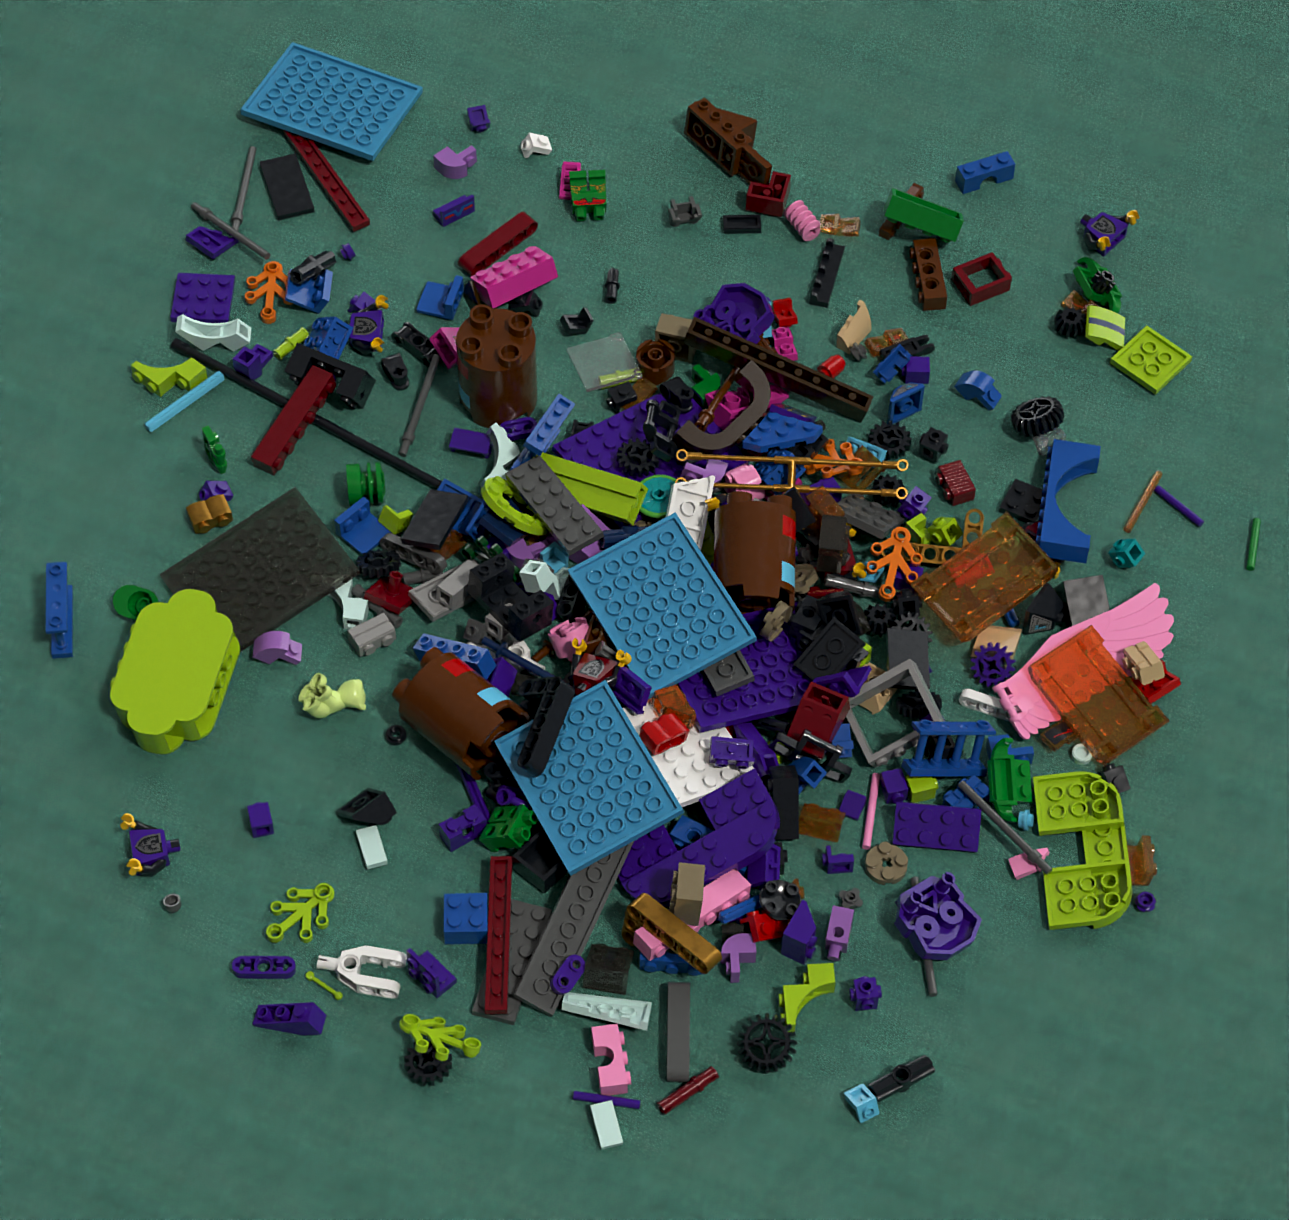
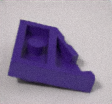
[186,226,239,259]

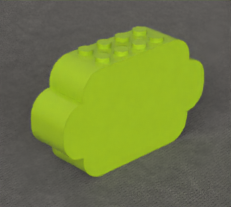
[110,589,240,754]

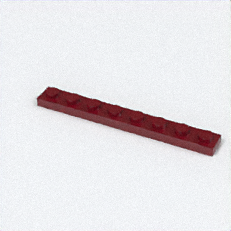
[283,130,370,232]
[485,856,513,1014]

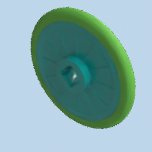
[640,475,679,518]

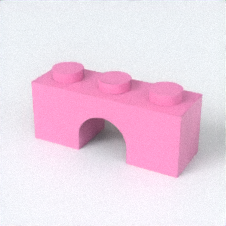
[591,1024,631,1096]

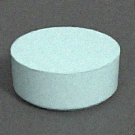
[1071,743,1093,765]

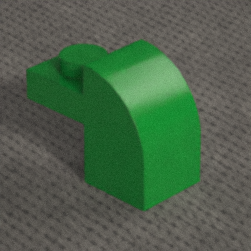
[692,364,720,409]

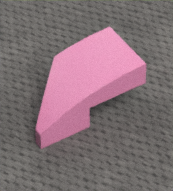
[1008,848,1050,880]

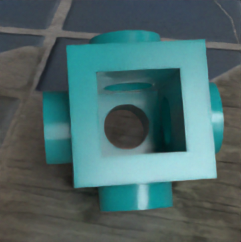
[1108,539,1146,568]

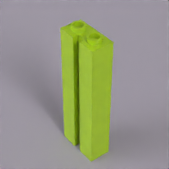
[535,452,648,526]

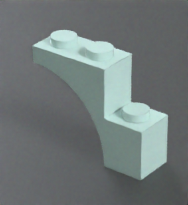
[175,314,251,352]
[480,423,521,487]
[519,560,570,601]
[311,572,369,630]

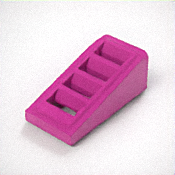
[559,161,581,200]

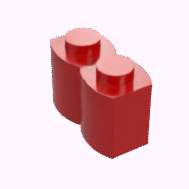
[639,713,690,755]

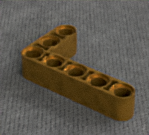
[882,509,984,566]
[621,893,722,974]

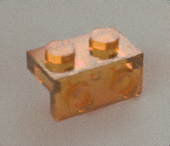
[806,486,845,535]
[799,803,846,842]
[1127,835,1157,886]

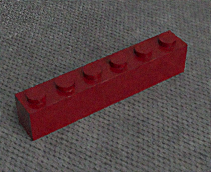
[251,365,336,476]

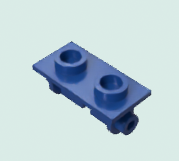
[873,344,912,384]

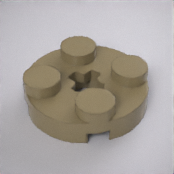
[795,564,819,594]
[759,600,793,641]
[865,842,908,885]

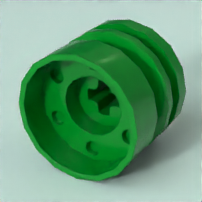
[346,462,386,506]

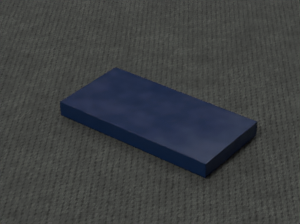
[478,497,534,547]

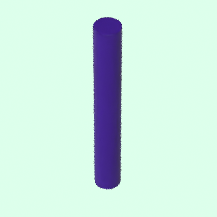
[1154,485,1204,527]
[573,1091,641,1109]

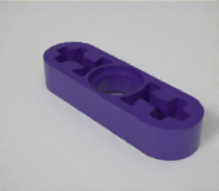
[232,956,296,979]

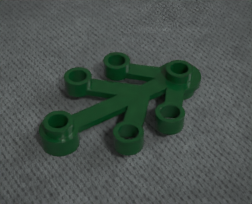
[460,536,522,583]

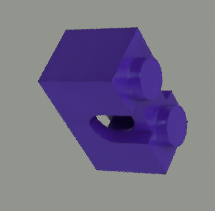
[439,804,487,852]

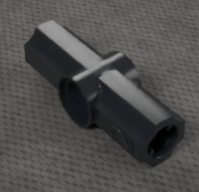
[289,250,337,285]
[868,1055,935,1103]

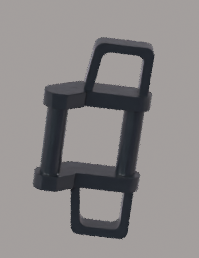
[643,399,681,463]
[769,729,852,783]

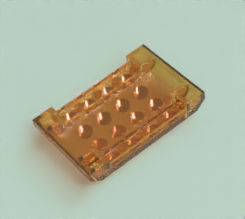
[911,512,1058,643]
[1028,625,1170,766]

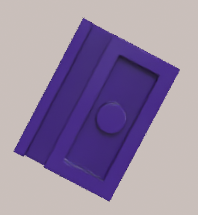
[612,667,652,715]

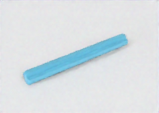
[145,371,224,432]

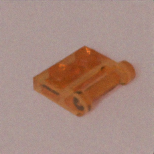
[836,445,886,496]

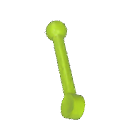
[306,971,343,1000]

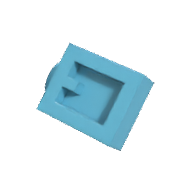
[844,1083,879,1123]

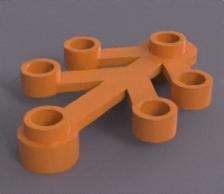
[245,261,293,324]
[804,439,864,478]
[866,527,923,602]

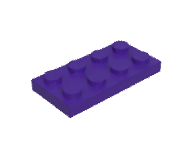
[892,801,982,852]

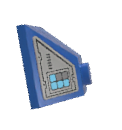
[887,382,925,424]

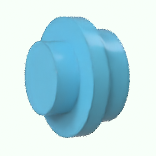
[1018,809,1034,831]

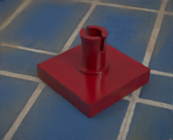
[364,571,414,615]

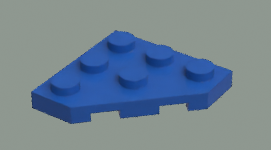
[743,412,823,453]

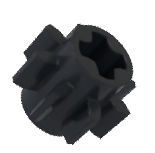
[1090,270,1116,294]

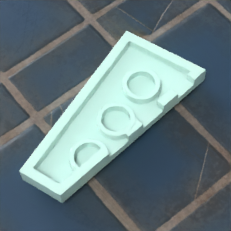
[562,992,652,1031]

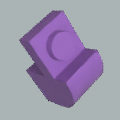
[433,145,477,179]
[680,459,728,490]
[503,538,549,570]
[253,631,302,665]
[721,933,756,983]

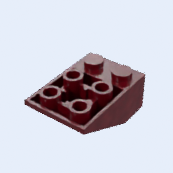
[787,681,850,759]

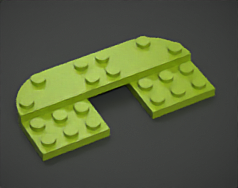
[1033,771,1132,930]

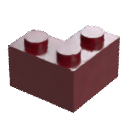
[746,171,791,217]

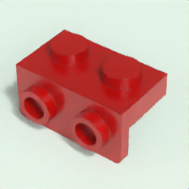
[1130,660,1181,705]
[740,910,787,943]

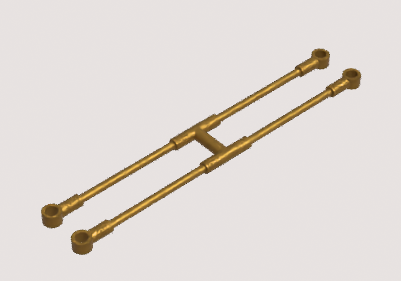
[675,449,909,500]

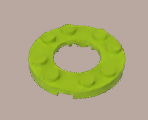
[481,476,549,535]

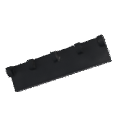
[809,238,845,308]

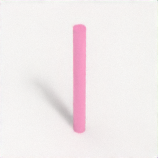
[862,773,880,850]

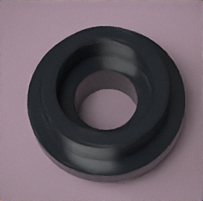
[386,725,407,745]

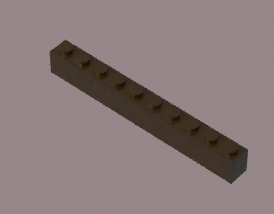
[683,317,874,423]

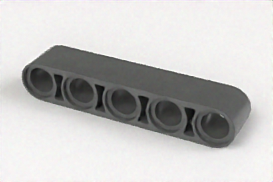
[667,982,690,1082]

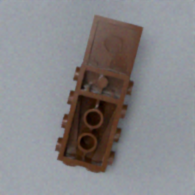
[684,98,772,185]

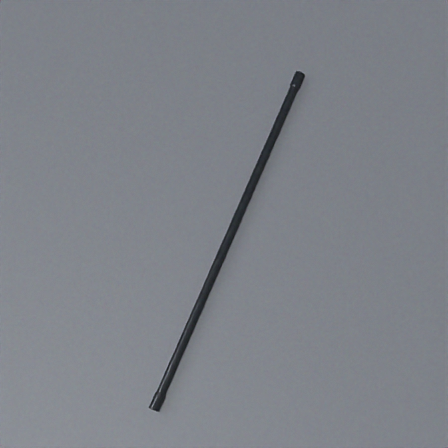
[171,338,442,489]

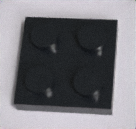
[999,479,1045,523]

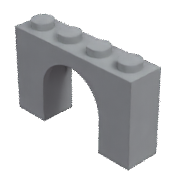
[436,559,513,640]

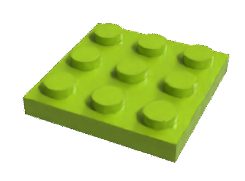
[1110,325,1193,395]

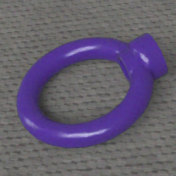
[496,785,533,810]

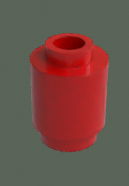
[817,355,846,378]

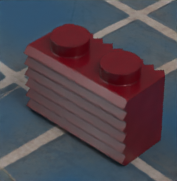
[935,460,976,506]

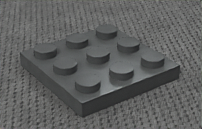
[829,494,905,539]

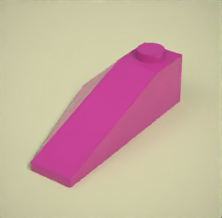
[705,385,789,431]

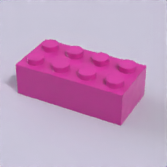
[470,246,558,309]

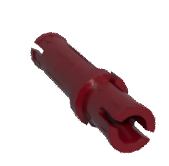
[657,1066,719,1115]

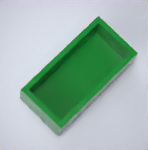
[884,188,964,243]

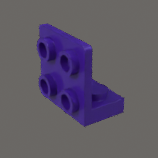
[812,666,872,698]
[406,948,457,998]

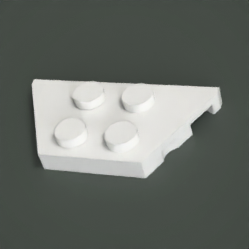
[666,475,715,550]

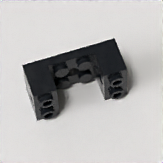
[284,343,376,409]
[468,552,554,642]

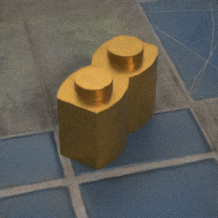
[186,494,233,534]

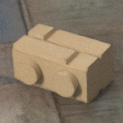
[1122,641,1165,685]

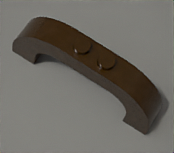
[671,360,771,455]

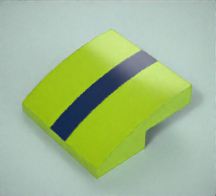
[1085,305,1125,351]

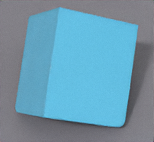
[540,541,569,574]

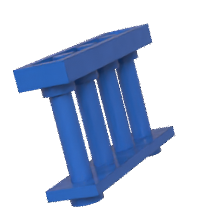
[510,394,575,470]
[46,562,73,659]
[901,720,996,776]

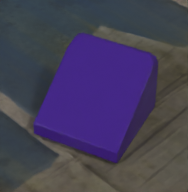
[838,790,867,821]

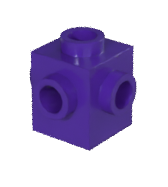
[897,486,932,520]
[849,976,882,1011]

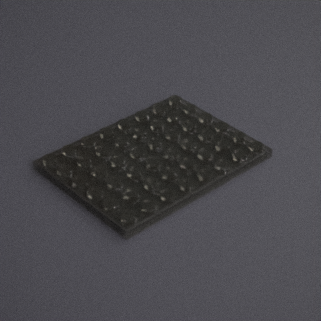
[159,487,360,652]

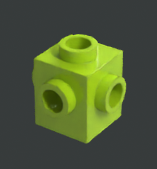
[927,516,963,546]

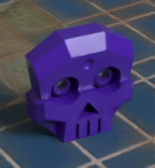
[693,283,775,344]
[894,872,982,961]

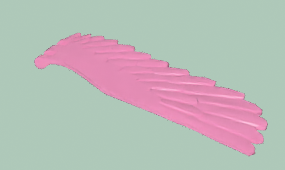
[992,583,1174,740]

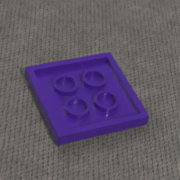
[171,273,236,323]

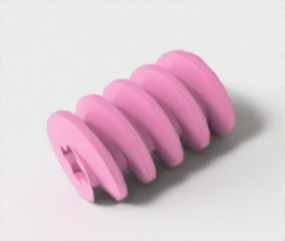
[784,200,821,241]

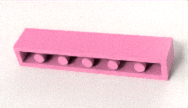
[633,868,751,961]

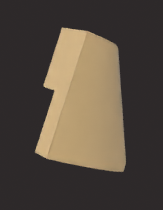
[837,300,872,354]

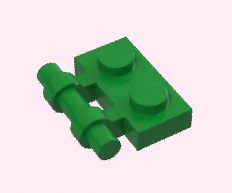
[201,425,228,474]

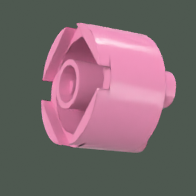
[724,462,765,501]
[548,617,589,661]

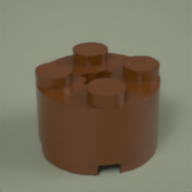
[636,339,675,386]

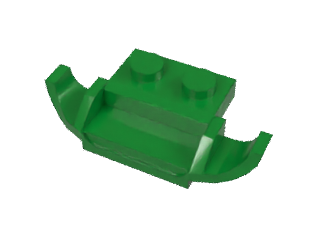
[1073,257,1122,313]
[987,738,1032,822]

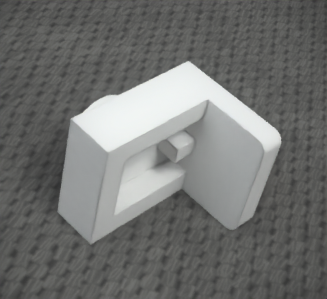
[520,133,552,158]

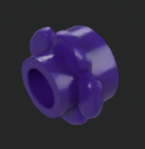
[340,242,356,261]
[1135,892,1156,912]

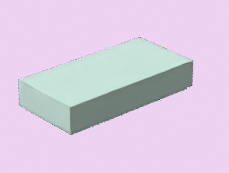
[356,825,388,870]
[590,1100,623,1150]

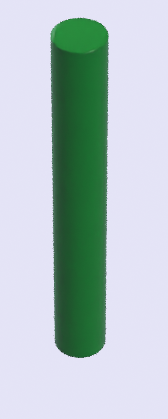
[1246,518,1261,571]

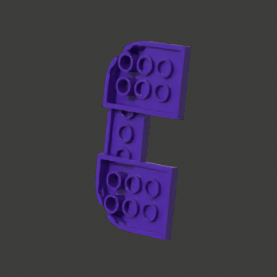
[618,768,780,908]

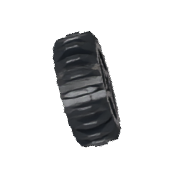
[1011,396,1065,438]
[737,1013,797,1074]

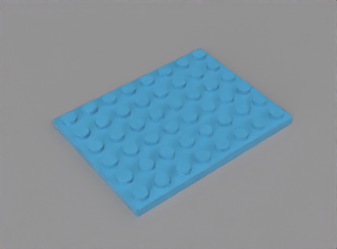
[241,42,423,161]
[568,512,757,699]
[494,680,684,876]

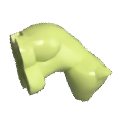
[299,673,366,718]

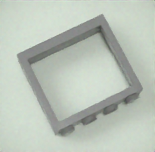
[846,659,945,767]

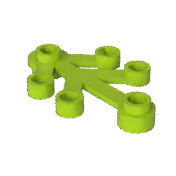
[266,883,335,943]
[399,1014,481,1061]

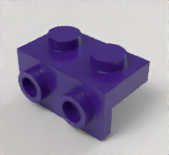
[709,736,755,769]

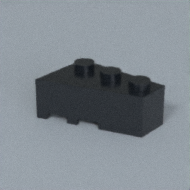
[767,765,799,840]

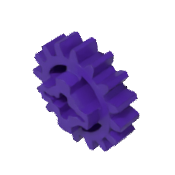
[971,642,1016,687]

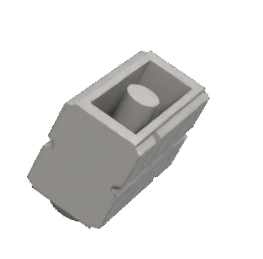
[347,613,396,657]

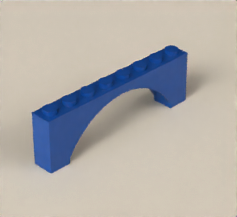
[1035,439,1101,564]

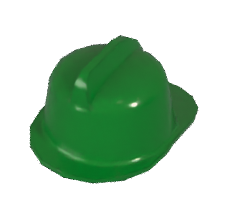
[113,585,158,620]

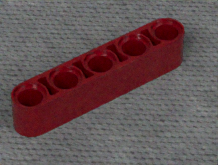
[458,212,538,276]

